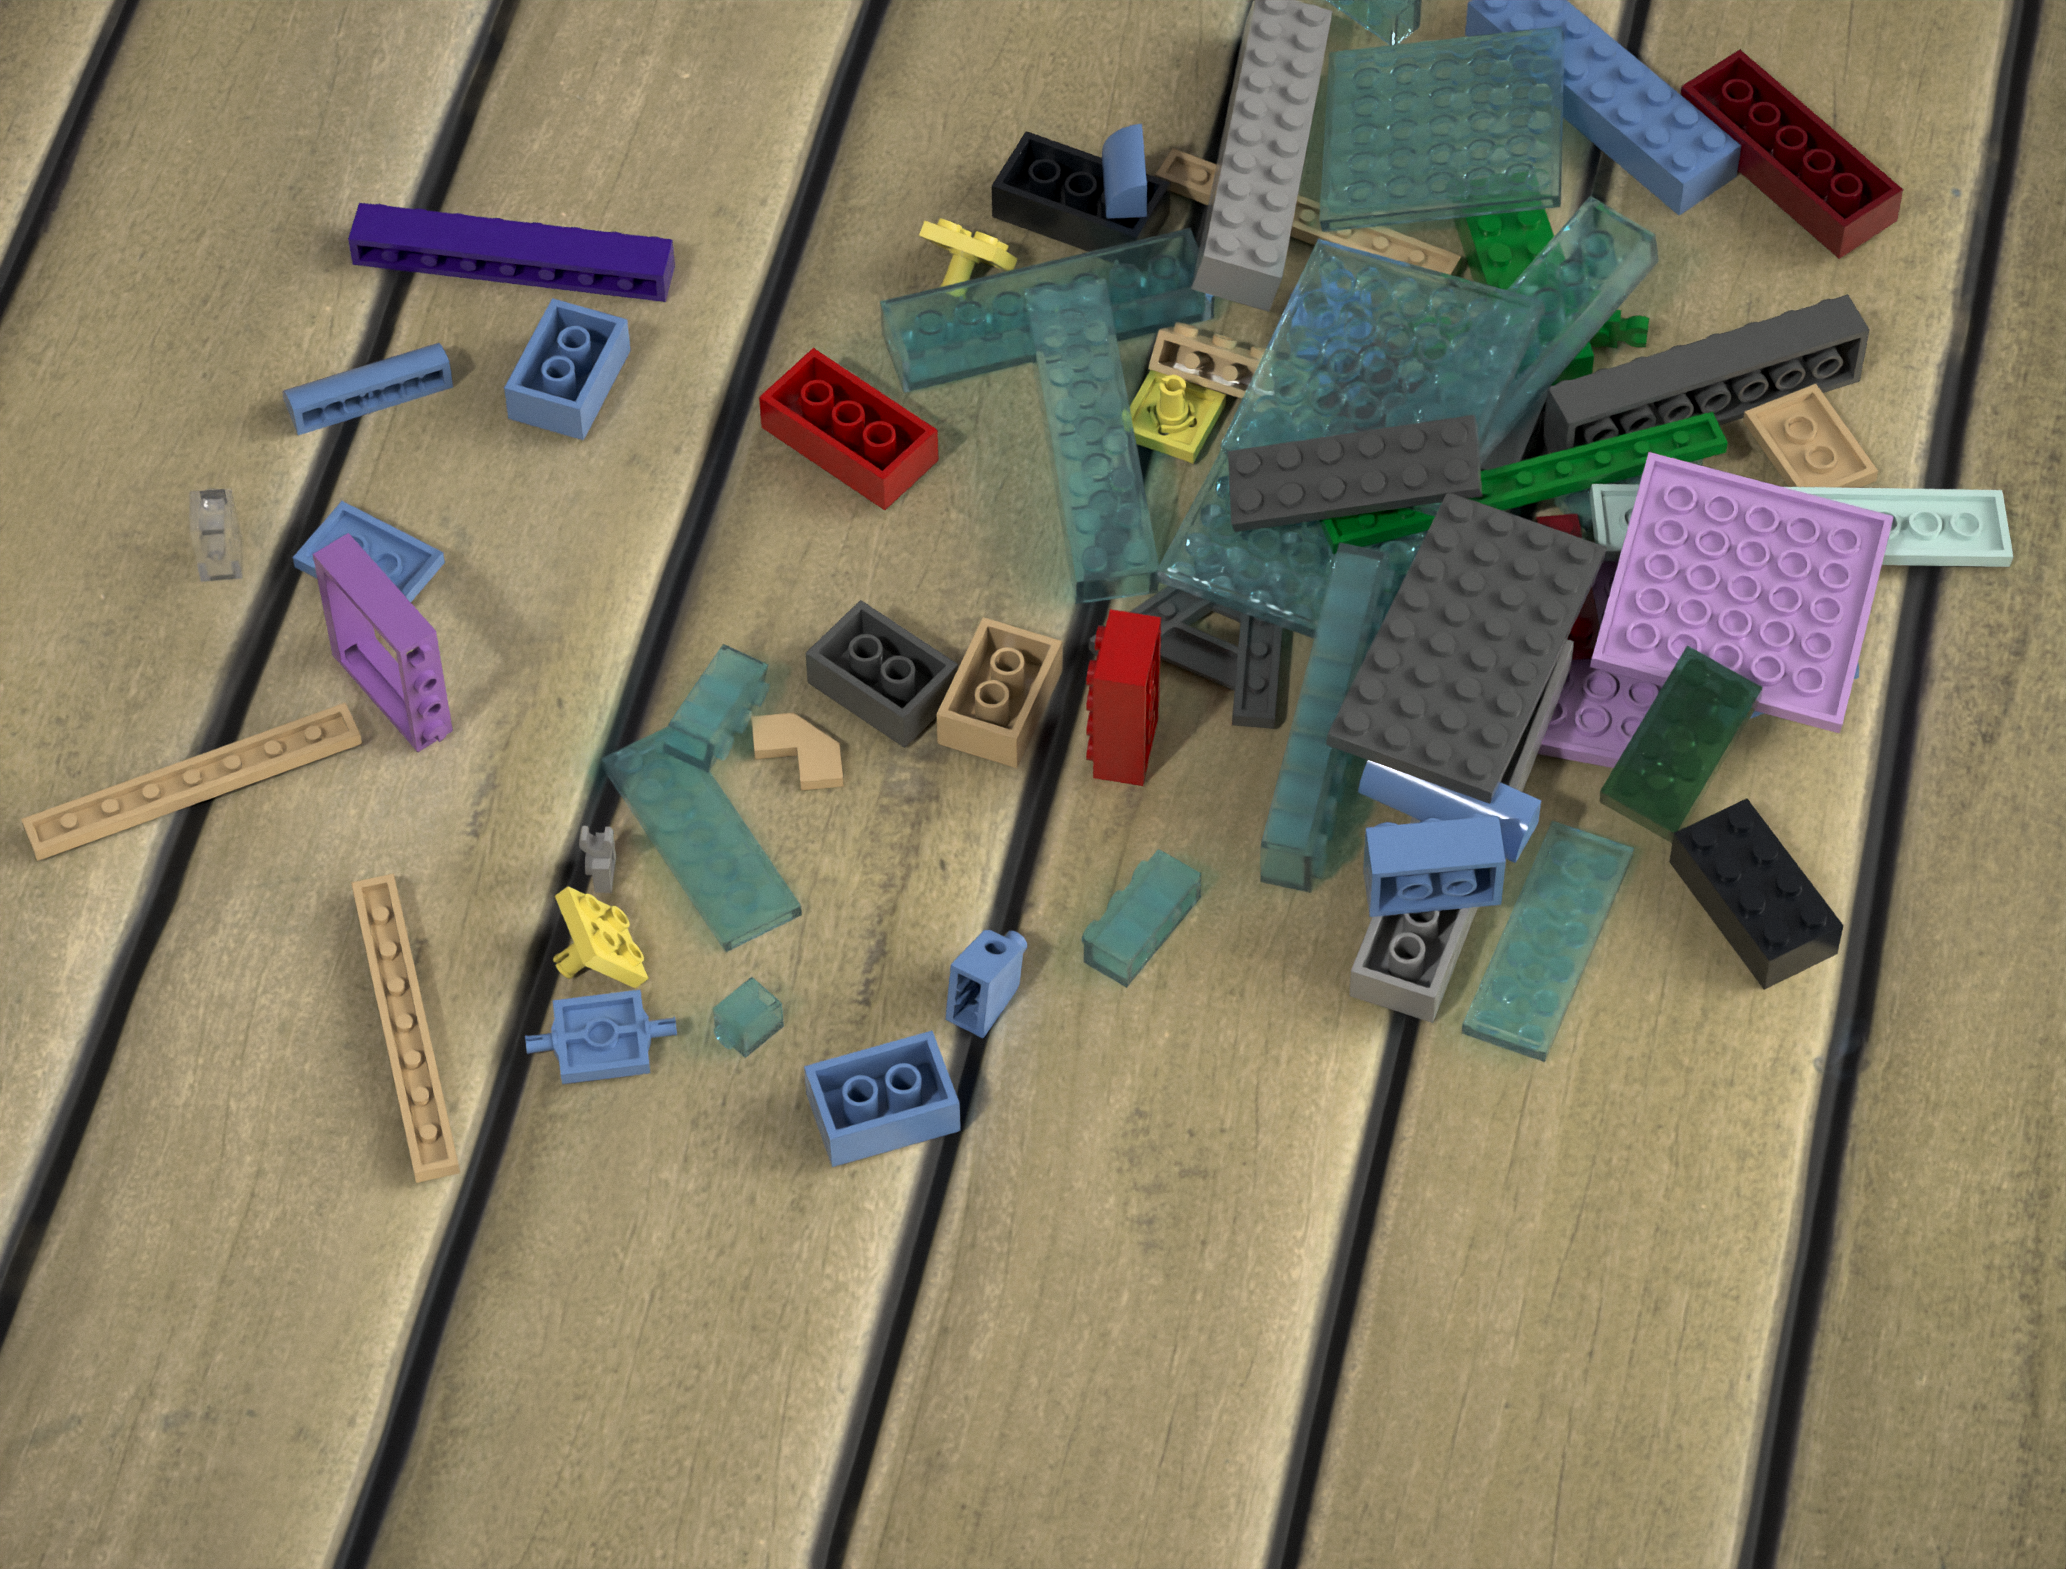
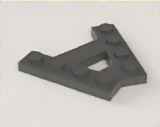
[1089,553,1286,729]

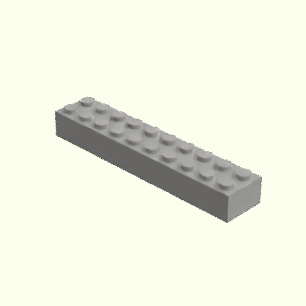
[1191,0,1332,312]
[1349,639,1574,1023]

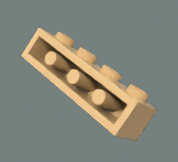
[1148,322,1323,417]

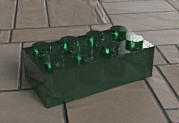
[1600,645,1763,843]

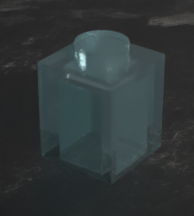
[713,977,784,1058]

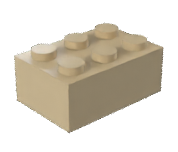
[936,617,1063,768]

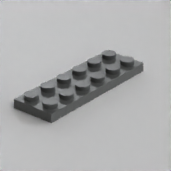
[1228,415,1482,532]

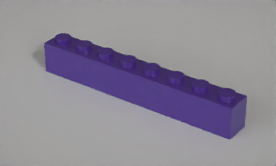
[348,203,675,302]

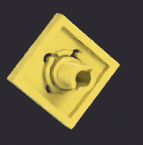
[919,218,1018,297]
[1118,370,1226,463]
[553,886,649,989]

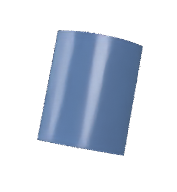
[1102,124,1147,219]

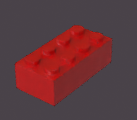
[759,348,939,510]
[1086,609,1161,786]

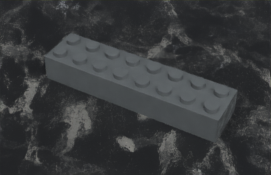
[1542,294,1870,453]

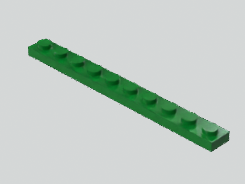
[1320,412,1728,555]

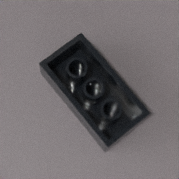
[991,131,1170,269]
[1669,798,1844,990]

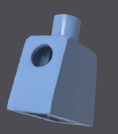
[945,930,1027,1038]

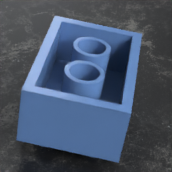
[504,298,631,440]
[1363,814,1506,917]
[804,1031,961,1167]

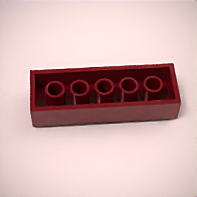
[1680,49,1903,259]

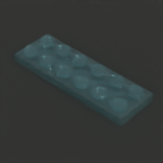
[601,722,802,952]
[1461,821,1634,1062]

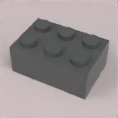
[805,600,958,748]

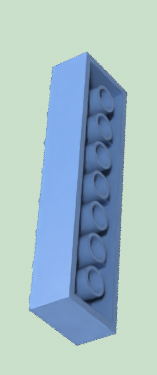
[1465,0,1741,216]

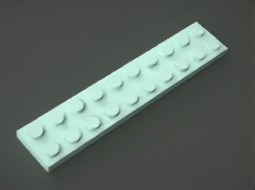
[1589,484,2013,567]

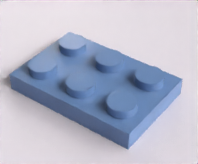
[293,501,445,602]

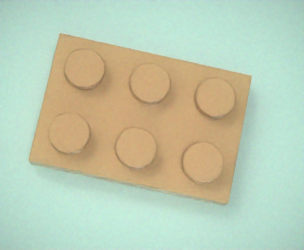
[1743,384,1878,488]

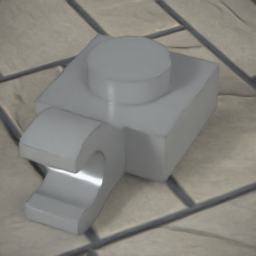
[579,826,616,893]

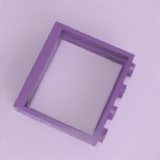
[313,533,453,752]

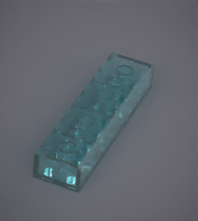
[1386,196,1659,465]
[880,228,1215,393]
[1023,279,1160,604]
[1260,542,1396,893]

